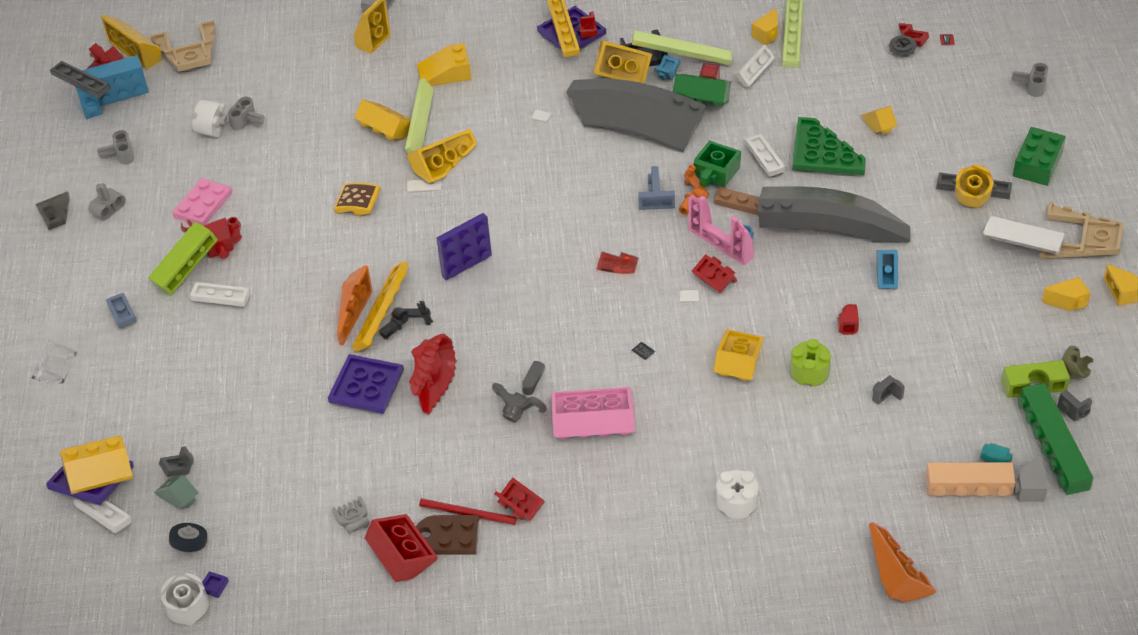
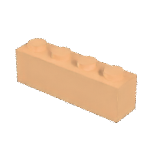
[926,462,1015,496]

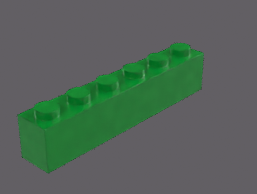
[1018,383,1094,495]

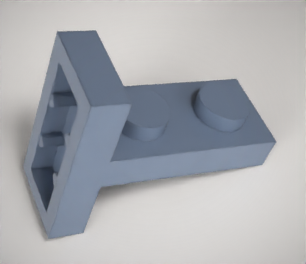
[638,166,675,210]

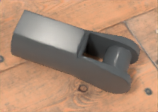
[522,361,545,395]

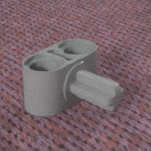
[1012,63,1048,97]
[228,96,265,130]
[97,130,134,164]
[88,183,126,220]

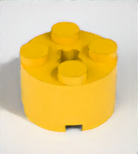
[955,165,993,208]

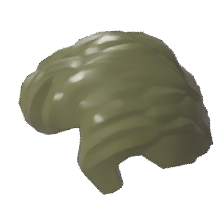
[1062,345,1093,378]

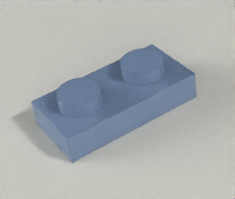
[106,292,137,328]

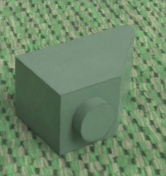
[154,474,199,508]

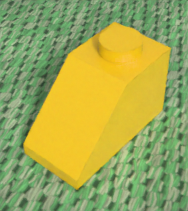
[751,8,778,45]
[861,106,897,134]
[1103,265,1138,306]
[1042,277,1091,311]

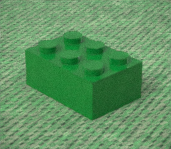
[673,73,732,106]
[1012,127,1066,186]

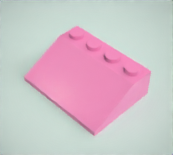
[551,387,635,439]

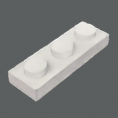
[735,45,775,88]
[745,134,785,177]
[190,282,250,307]
[74,498,132,534]

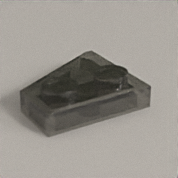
[35,191,70,230]

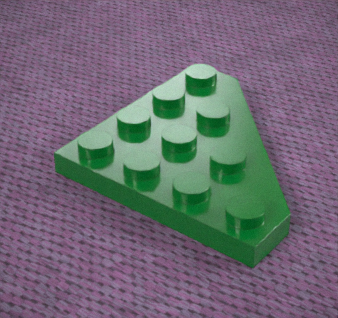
[792,117,866,175]

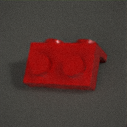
[494,477,545,522]

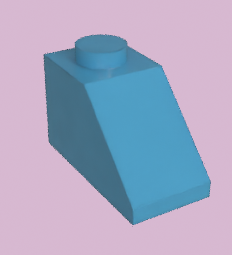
[876,250,898,288]

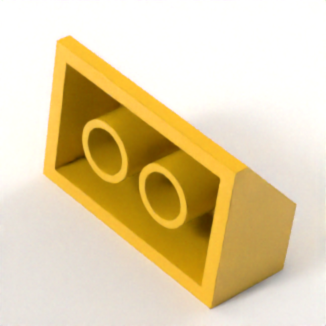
[354,99,411,141]
[60,435,133,494]

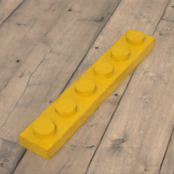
[546,0,580,57]
[352,261,409,352]

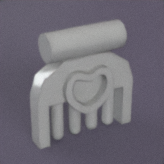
[332,496,370,533]

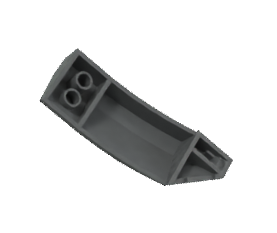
[566,78,705,152]
[758,186,910,243]

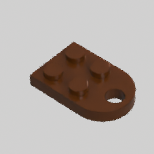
[416,515,479,555]

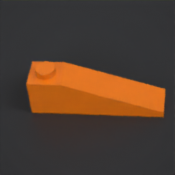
[337,265,373,346]
[869,522,936,602]

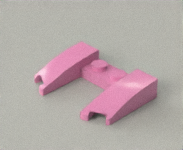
[689,195,754,265]

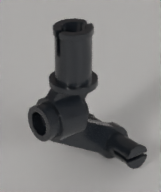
[379,301,433,340]

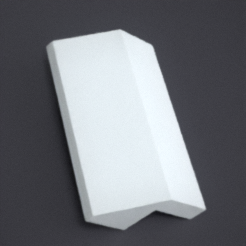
[983,216,1066,255]

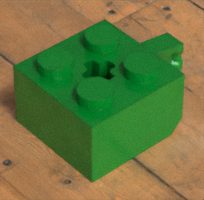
[693,140,742,187]

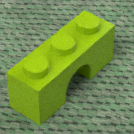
[1001,360,1070,398]

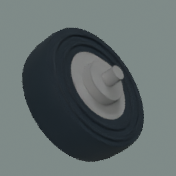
[169,523,207,552]

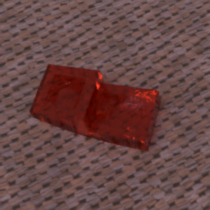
[596,251,639,274]

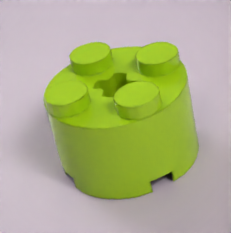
[790,339,831,386]

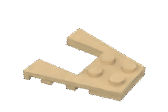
[150,20,216,72]
[1039,202,1124,259]

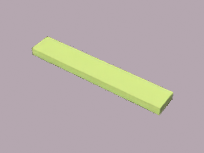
[782,0,803,67]
[632,30,732,65]
[405,78,434,154]

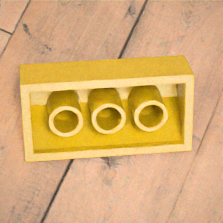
[101,15,162,70]

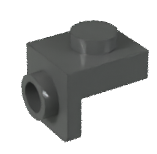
[872,375,905,405]
[1057,390,1092,421]
[159,446,194,477]

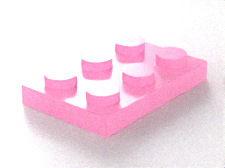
[172,178,232,226]

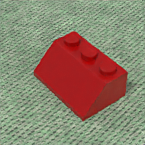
[364,514,438,582]

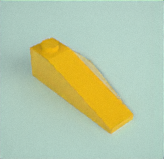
[406,129,477,184]

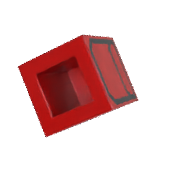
[699,62,720,79]

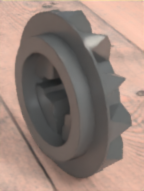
[889,35,916,57]

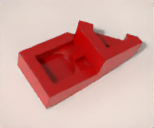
[579,11,597,38]
[898,23,929,47]

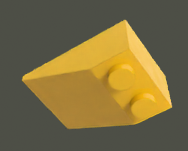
[354,0,391,54]
[592,41,652,83]
[417,43,471,86]
[713,329,765,381]

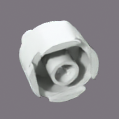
[192,99,227,138]
[716,470,759,519]
[161,573,209,626]

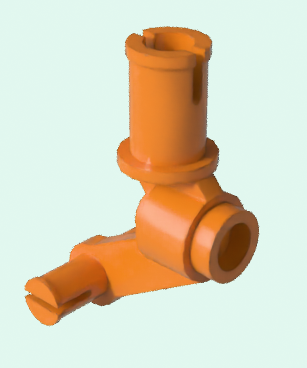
[678,165,709,215]

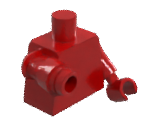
[87,43,125,69]
[180,217,242,259]

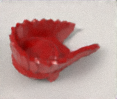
[409,334,457,415]

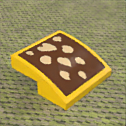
[334,183,381,216]

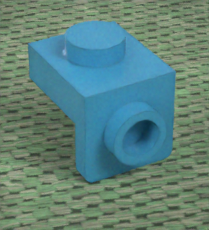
[654,55,681,80]

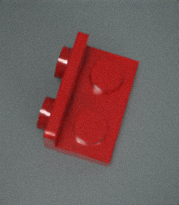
[692,254,737,293]

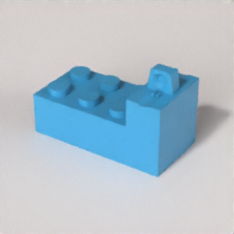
[76,55,149,119]

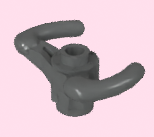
[492,383,547,423]

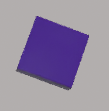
[202,571,229,598]

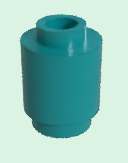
[980,443,1013,463]

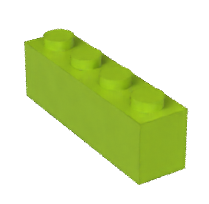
[148,221,218,296]

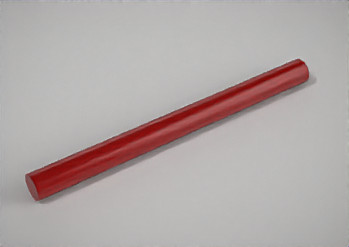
[419,498,517,525]

